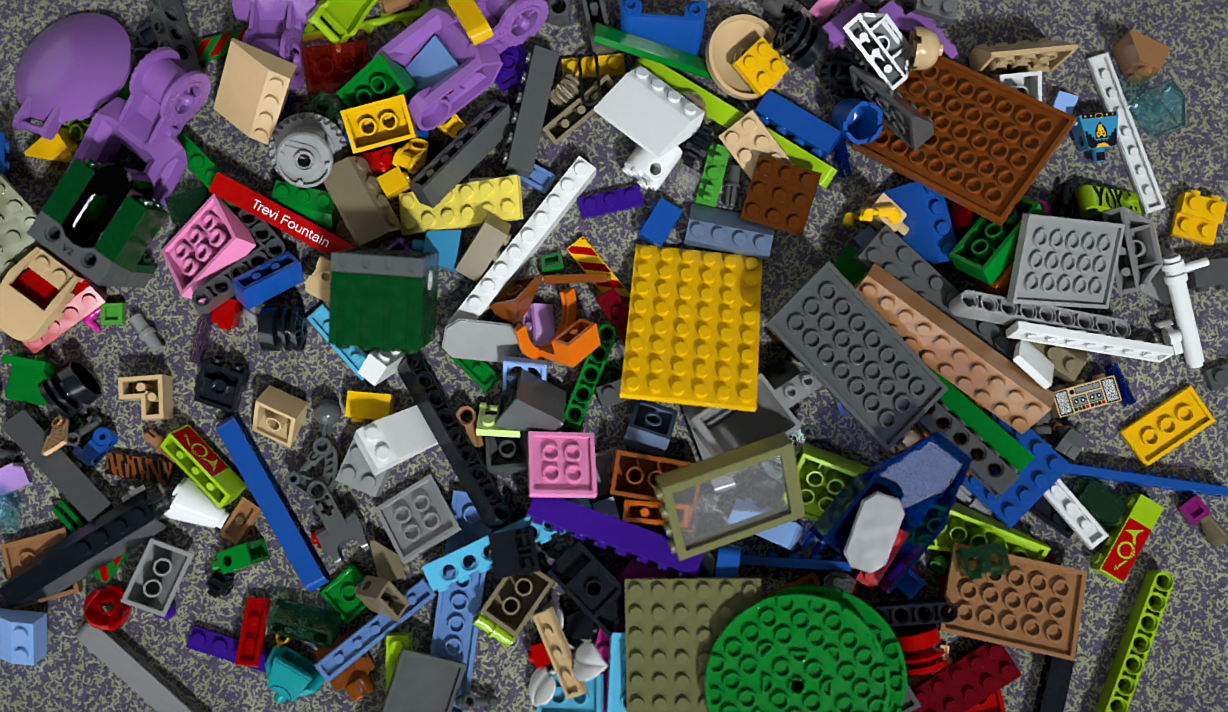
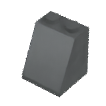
[494,369,567,432]

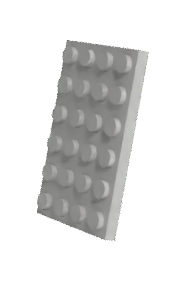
[1006,213,1126,309]

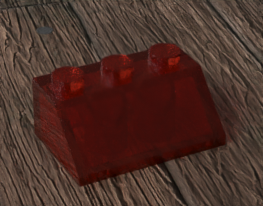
[301,40,371,95]

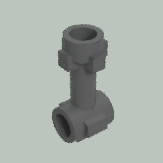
[65,414,104,447]
[455,693,498,711]

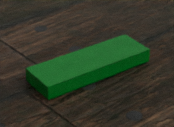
[440,345,501,392]

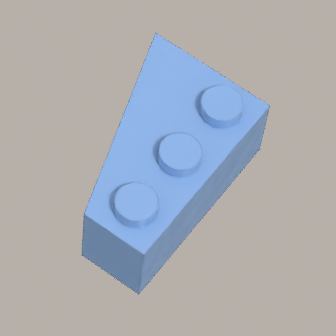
[727,496,804,552]

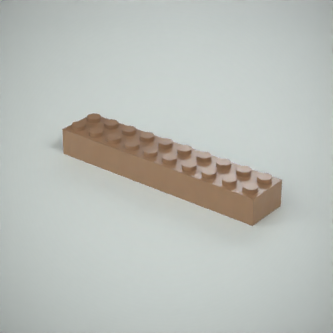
[854,263,1056,434]

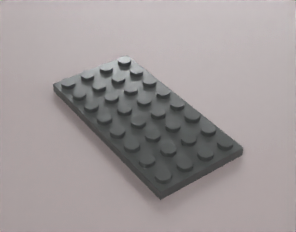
[764,261,949,451]

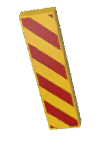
[566,236,630,308]

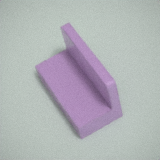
[521,303,555,347]
[0,463,33,498]

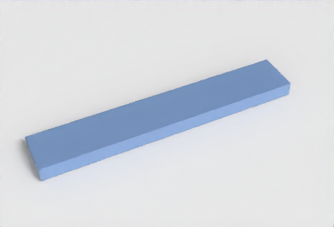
[314,578,436,683]

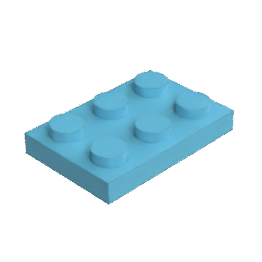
[537,673,603,712]

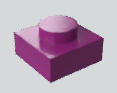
[1176,494,1210,525]

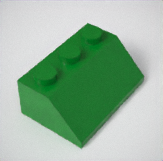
[336,53,417,109]
[271,180,340,233]

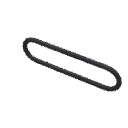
[578,51,602,106]

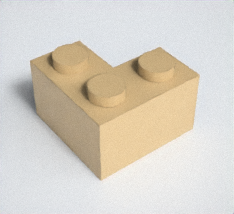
[118,374,174,421]

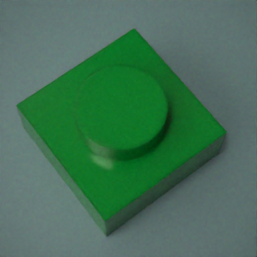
[541,252,565,275]

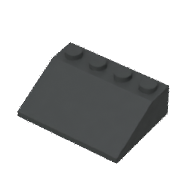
[849,65,934,151]

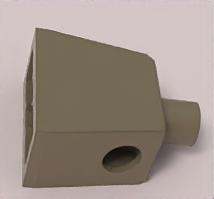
[354,575,409,622]

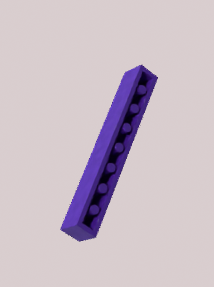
[527,497,704,577]

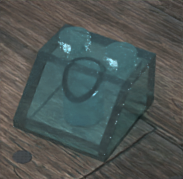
[1127,79,1186,139]

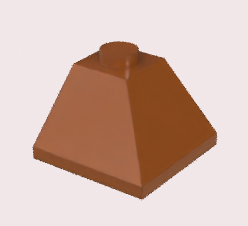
[489,274,543,325]

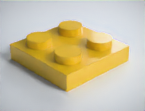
[732,36,789,97]

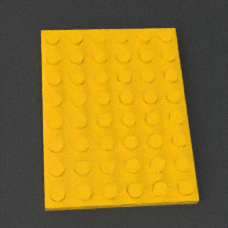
[620,244,762,412]

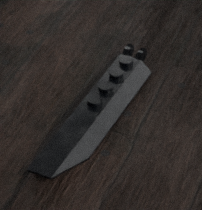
[0,489,170,608]

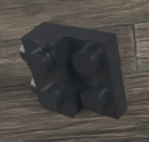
[194,355,251,414]

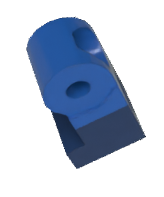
[72,427,118,467]

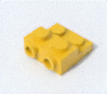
[1169,190,1227,246]

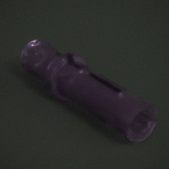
[188,299,213,365]

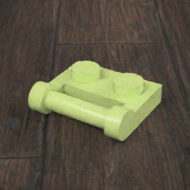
[476,402,521,438]

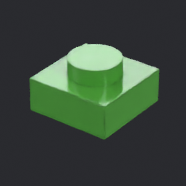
[101,303,126,326]

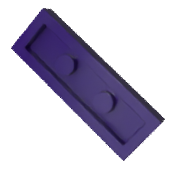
[578,184,644,220]

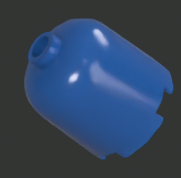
[831,98,883,145]

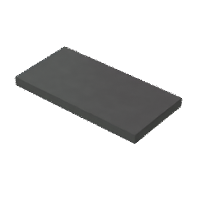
[380,647,467,712]

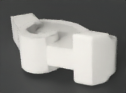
[1155,319,1184,355]

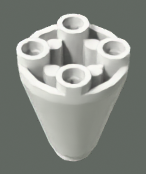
[163,477,230,529]

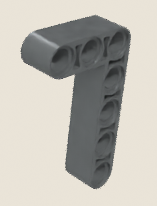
[192,209,286,314]

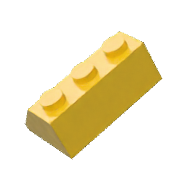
[340,94,419,154]

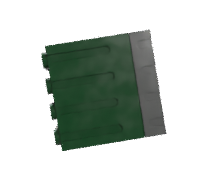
[329,247,439,354]

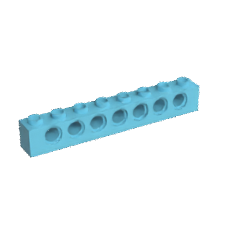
[422,498,593,593]

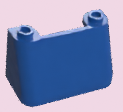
[619,0,707,56]

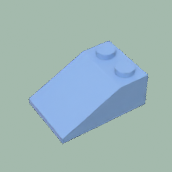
[0,608,47,666]

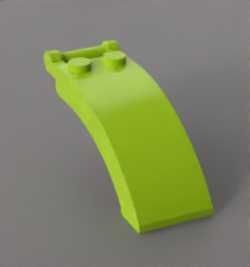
[306,0,377,51]

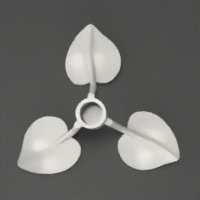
[529,600,608,707]

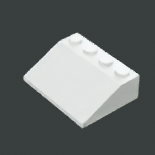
[594,65,705,159]

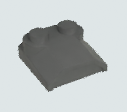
[485,430,528,475]

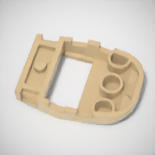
[0,247,84,342]

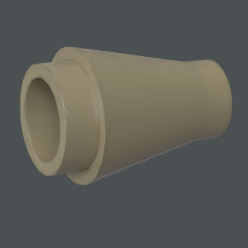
[1199,513,1228,548]

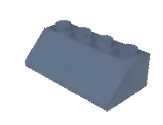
[684,203,774,261]

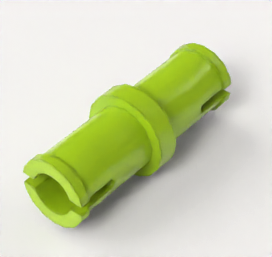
[472,611,515,647]

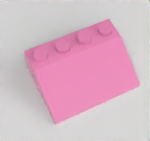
[161,194,256,302]

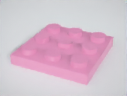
[527,431,597,498]

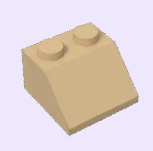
[252,385,308,448]

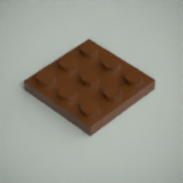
[740,156,822,236]

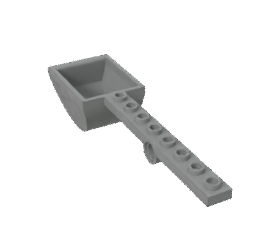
[690,369,823,477]

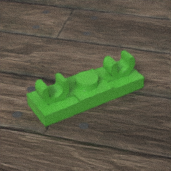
[695,143,730,208]

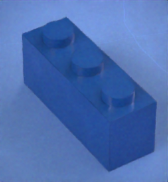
[231,251,304,310]

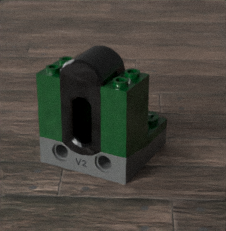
[27,158,169,288]

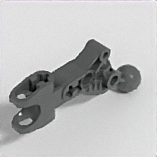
[286,399,371,567]

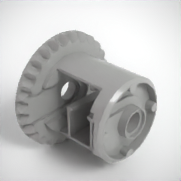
[269,112,348,189]

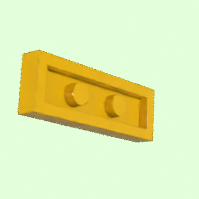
[561,53,626,80]

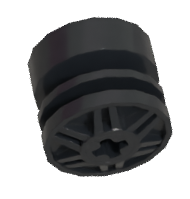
[772,11,829,70]
[258,306,308,352]
[38,360,102,419]

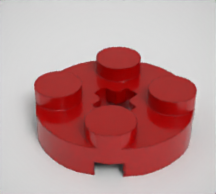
[84,586,132,631]

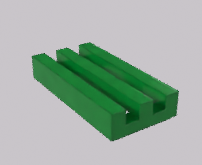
[51,498,85,533]

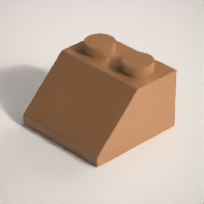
[1112,29,1171,84]

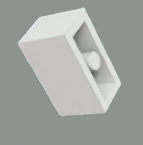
[358,348,407,386]

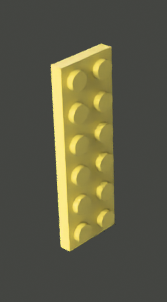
[399,175,523,237]

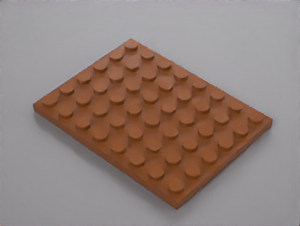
[852,56,1077,226]

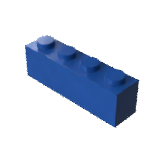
[755,90,841,159]

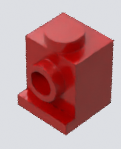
[362,146,394,173]

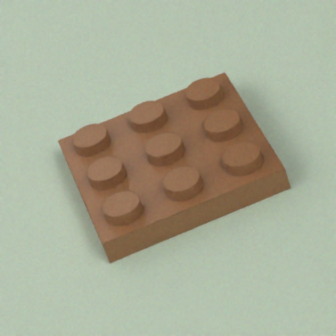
[0,527,83,610]

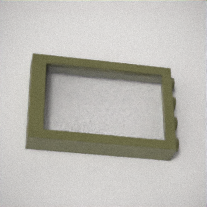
[654,432,805,561]

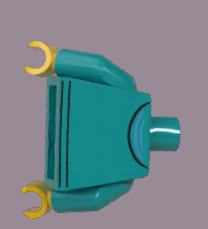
[265,631,325,703]

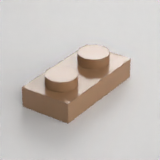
[219,497,262,546]

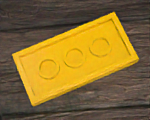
[1118,385,1216,468]

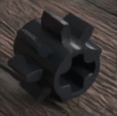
[206,572,235,599]

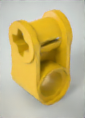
[437,113,467,140]
[392,138,429,174]

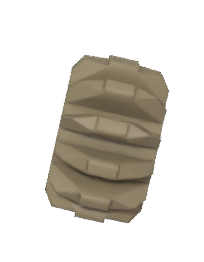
[549,72,580,108]

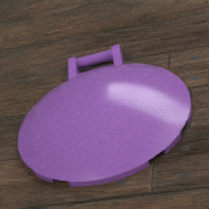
[12,13,133,140]

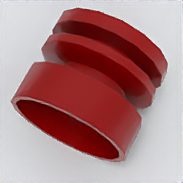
[894,625,948,675]

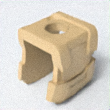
[304,256,332,303]

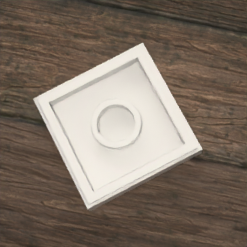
[1013,340,1054,389]

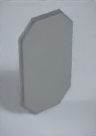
[442,318,520,363]
[843,492,905,573]

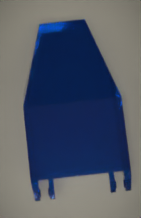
[800,431,973,594]

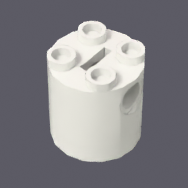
[622,145,683,191]

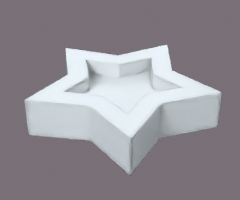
[121,485,146,502]

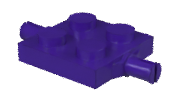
[495,44,528,93]

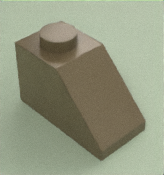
[369,539,411,582]

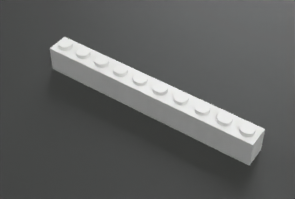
[446,156,596,324]

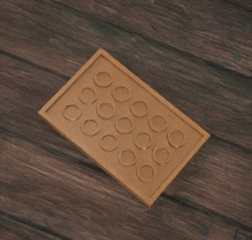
[938,542,1087,661]

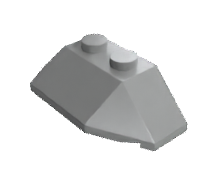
[842,12,911,90]
[1102,206,1163,295]

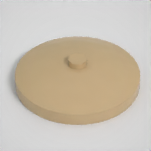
[705,14,785,100]

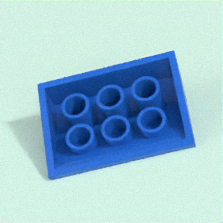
[872,182,957,267]

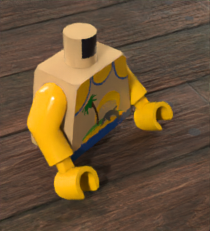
[842,192,910,238]

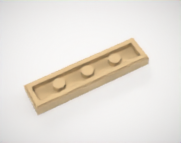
[532,606,588,700]

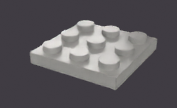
[374,474,462,564]

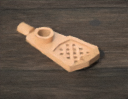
[41,415,69,456]

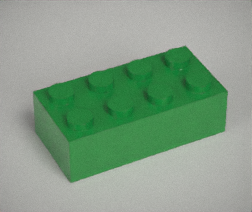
[949,197,1044,285]

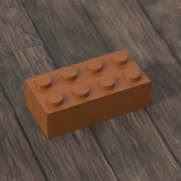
[606,450,700,508]

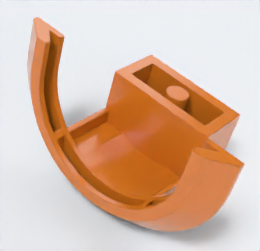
[515,287,601,368]

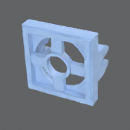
[503,356,549,391]

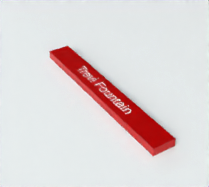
[208,171,358,257]

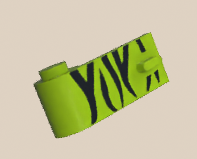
[1074,184,1142,218]

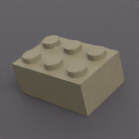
[480,567,555,637]

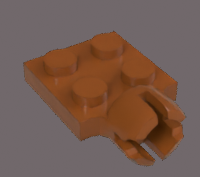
[313,629,375,702]

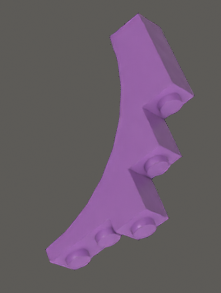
[822,0,959,60]

